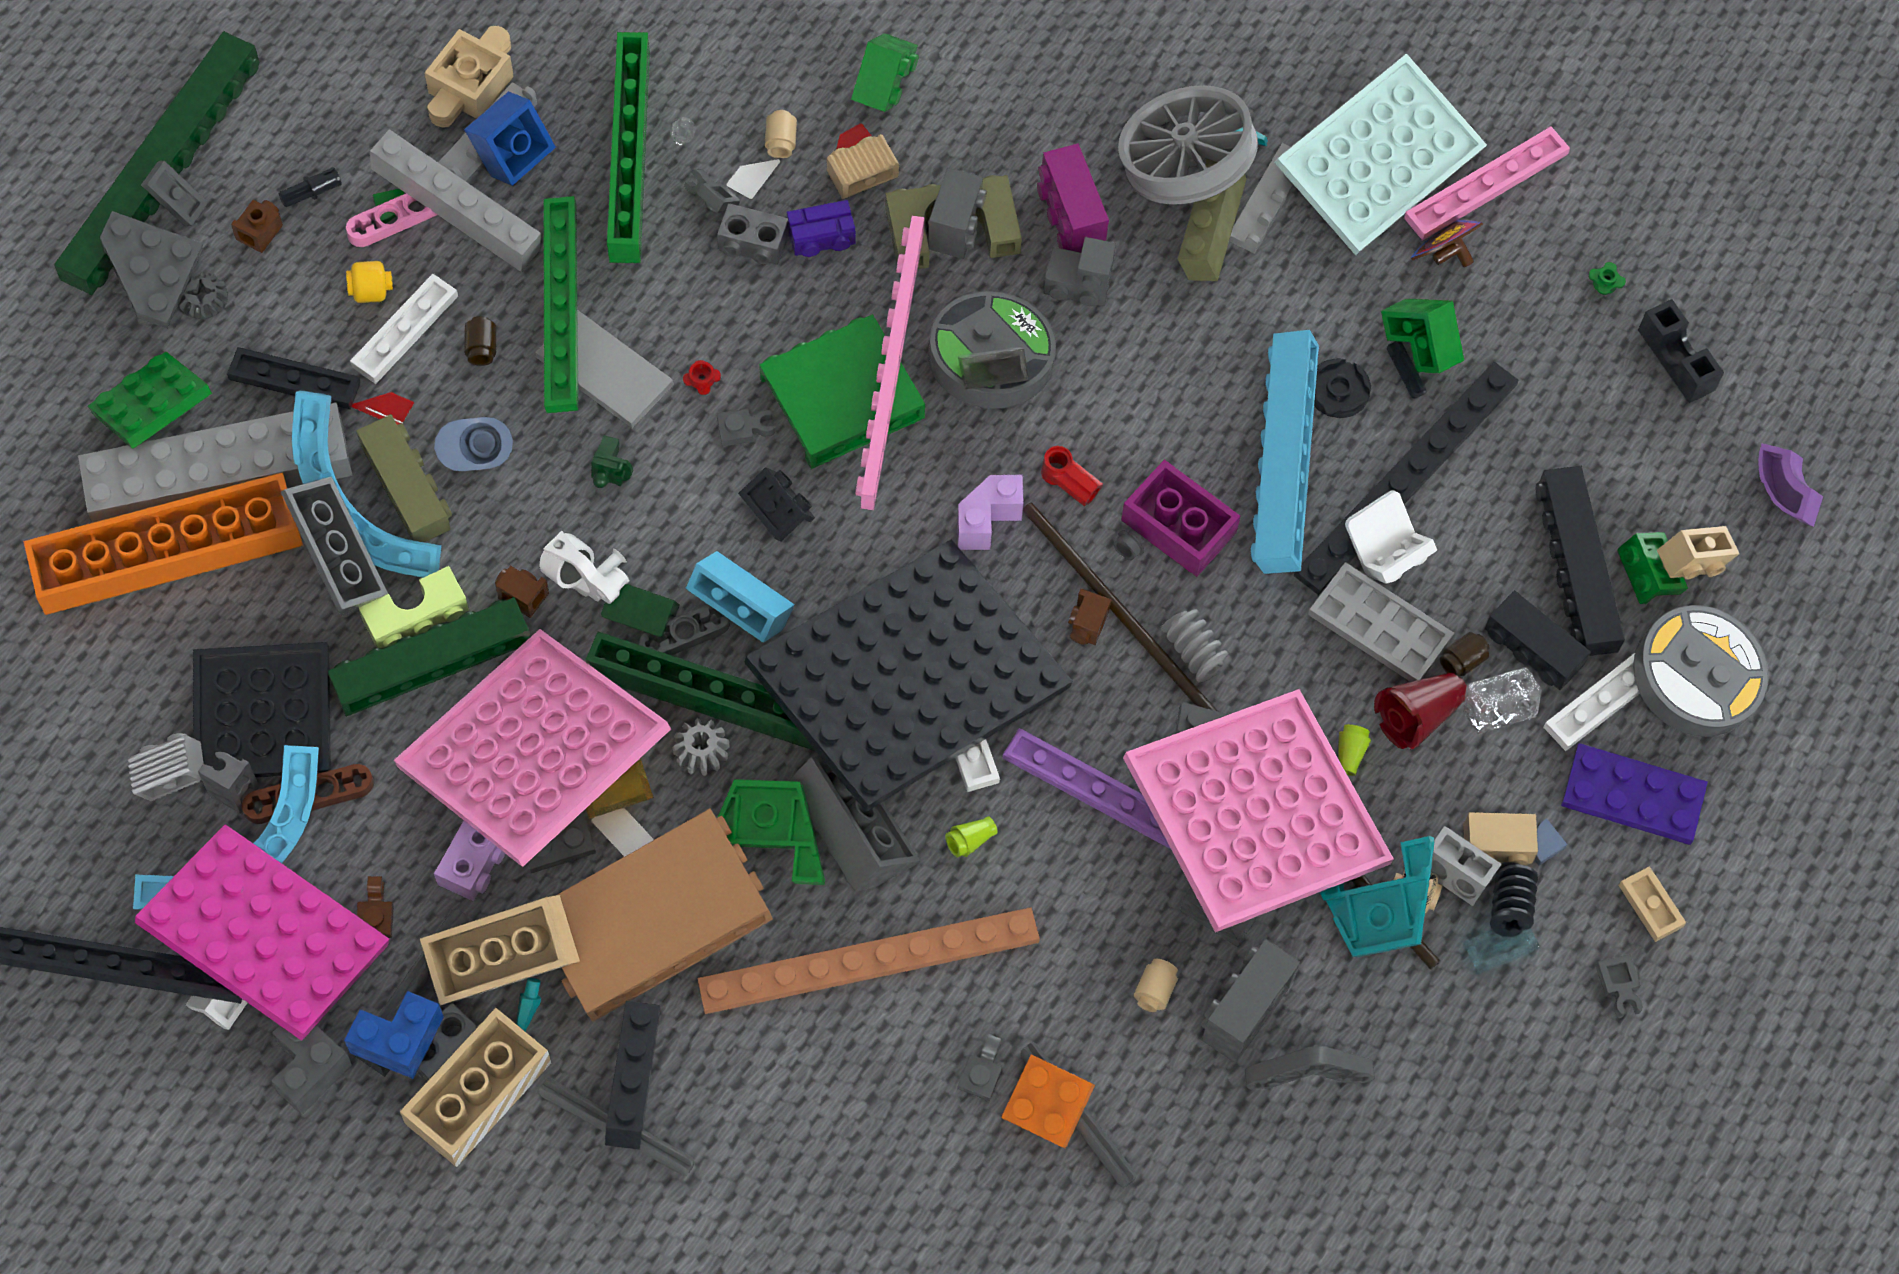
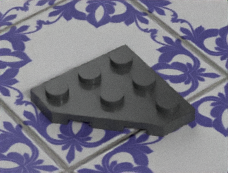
[100,211,203,329]

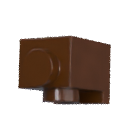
[231,200,283,253]
[495,565,549,618]
[1068,589,1111,646]

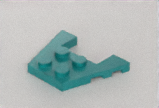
[1320,836,1435,957]

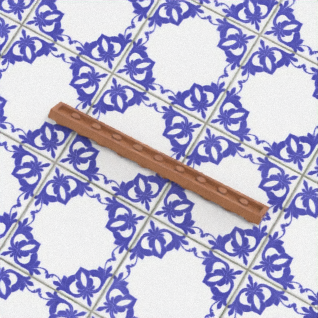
[697,907,1040,1014]

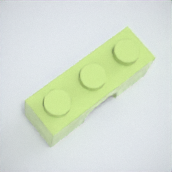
[359,566,469,649]

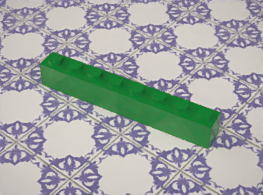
[607,32,650,263]

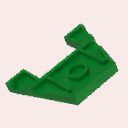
[718,779,825,885]

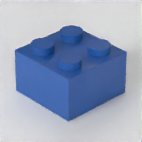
[464,91,556,186]

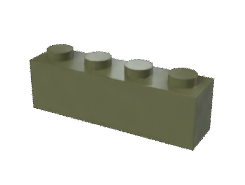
[1178,159,1247,281]
[356,415,452,542]

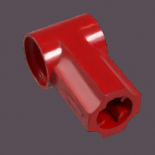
[1041,446,1103,507]

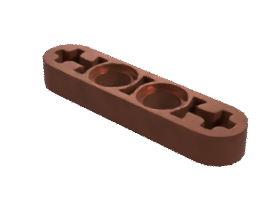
[242,764,374,824]

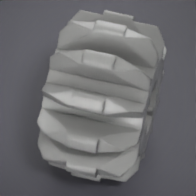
[672,718,730,777]

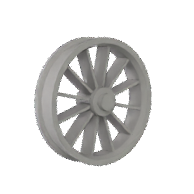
[1118,85,1258,204]

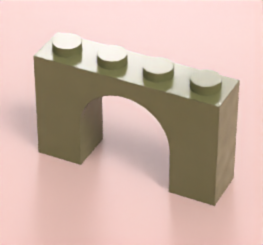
[885,175,1022,269]

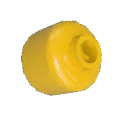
[346,261,393,303]

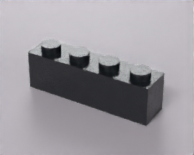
[605,1001,660,1150]

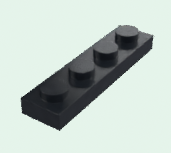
[227,347,361,410]

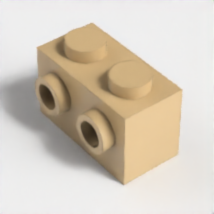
[1657,526,1739,579]

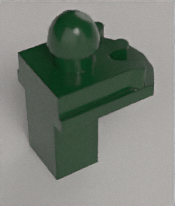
[591,435,633,488]

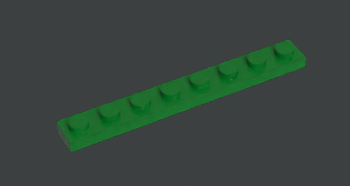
[544,196,578,413]

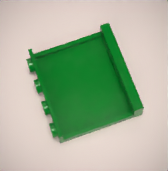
[759,314,925,469]

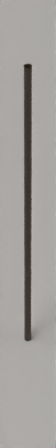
[1023,502,1440,970]

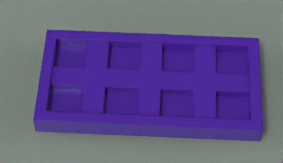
[1561,743,1708,845]

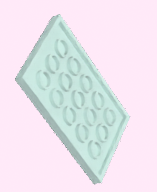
[1274,54,1487,255]

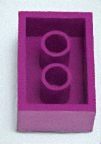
[1037,143,1109,253]
[1121,459,1241,577]

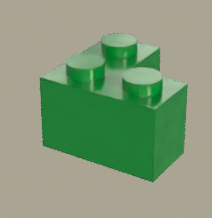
[851,33,919,112]
[1381,299,1464,374]

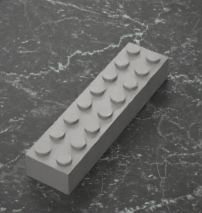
[78,403,353,523]

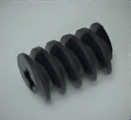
[1490,862,1539,937]

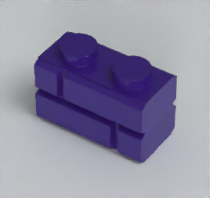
[786,200,856,257]

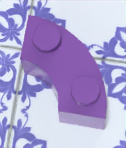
[1758,443,1823,527]

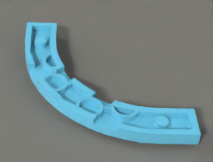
[292,390,441,578]
[133,745,319,910]

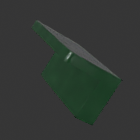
[601,584,680,637]

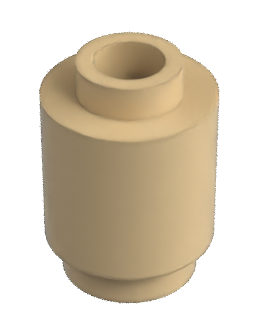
[765,110,797,158]
[1134,959,1178,1012]

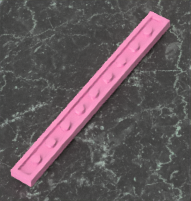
[856,216,924,510]

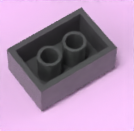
[1201,939,1300,1064]

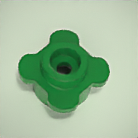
[1589,262,1626,295]

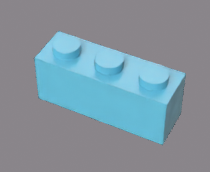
[686,551,795,643]

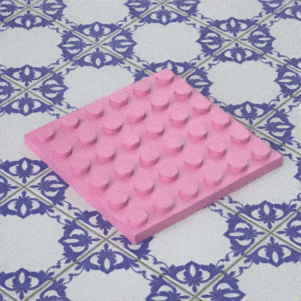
[394,629,671,867]
[1123,689,1394,933]

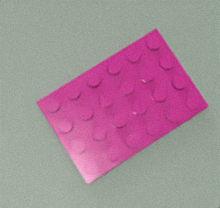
[135,824,389,1041]

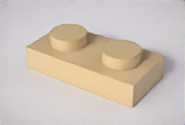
[1619,866,1686,942]

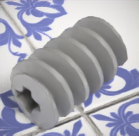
[1161,609,1229,682]

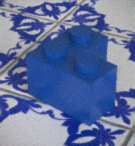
[344,991,444,1079]

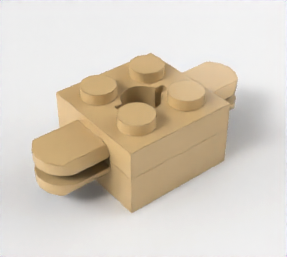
[425,26,514,127]

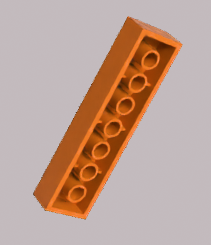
[23,472,304,615]

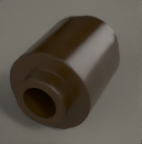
[464,316,496,366]
[1439,632,1490,676]

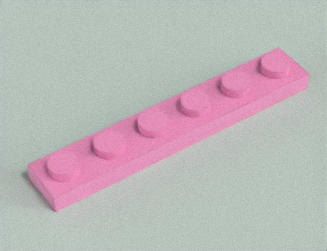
[1404,127,1570,241]

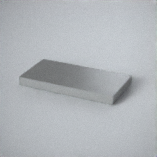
[535,310,674,428]

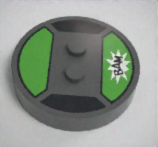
[928,291,1056,408]

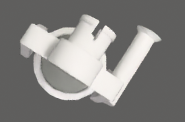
[540,531,630,604]

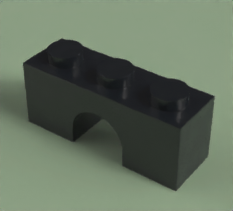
[1638,299,1724,403]

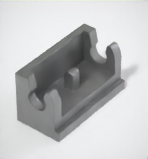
[198,752,259,813]

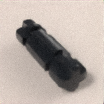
[1387,341,1426,399]

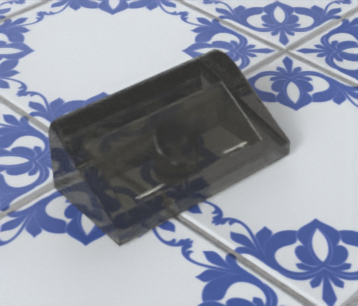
[958,347,1028,390]

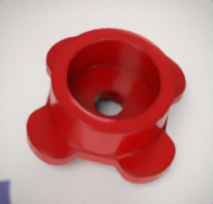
[683,360,721,395]

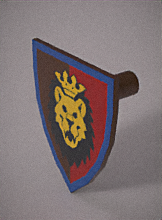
[1411,220,1483,267]

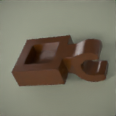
[357,876,394,938]

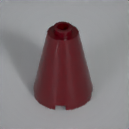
[1374,673,1467,750]

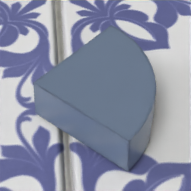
[1535,818,1567,866]

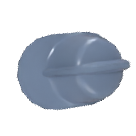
[434,417,513,471]

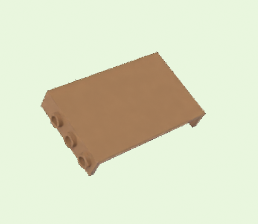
[555,808,773,1022]

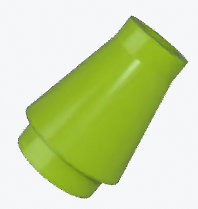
[1338,724,1371,776]
[945,816,998,857]

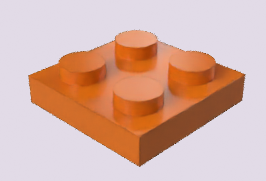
[1001,1054,1095,1149]

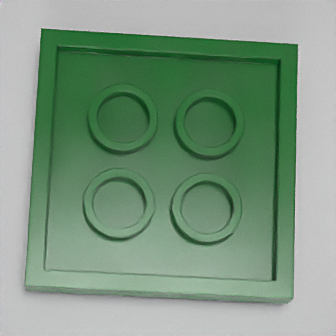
[88,352,212,449]

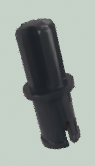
[279,167,342,207]

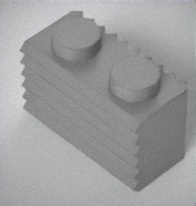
[127,733,204,801]

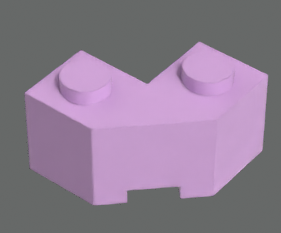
[957,475,1023,550]

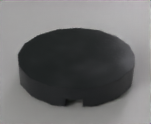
[1314,358,1371,418]

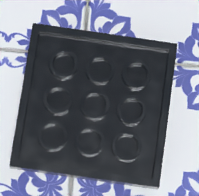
[193,642,331,781]

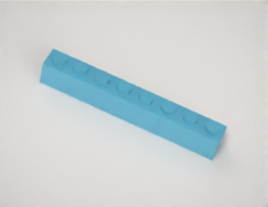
[1251,330,1319,574]

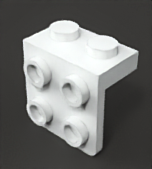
[1345,491,1437,584]

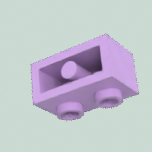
[434,821,506,901]

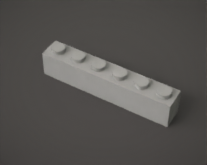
[370,129,541,272]

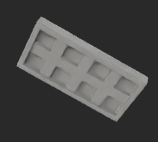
[1308,562,1454,682]

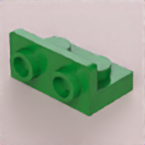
[1617,532,1688,604]

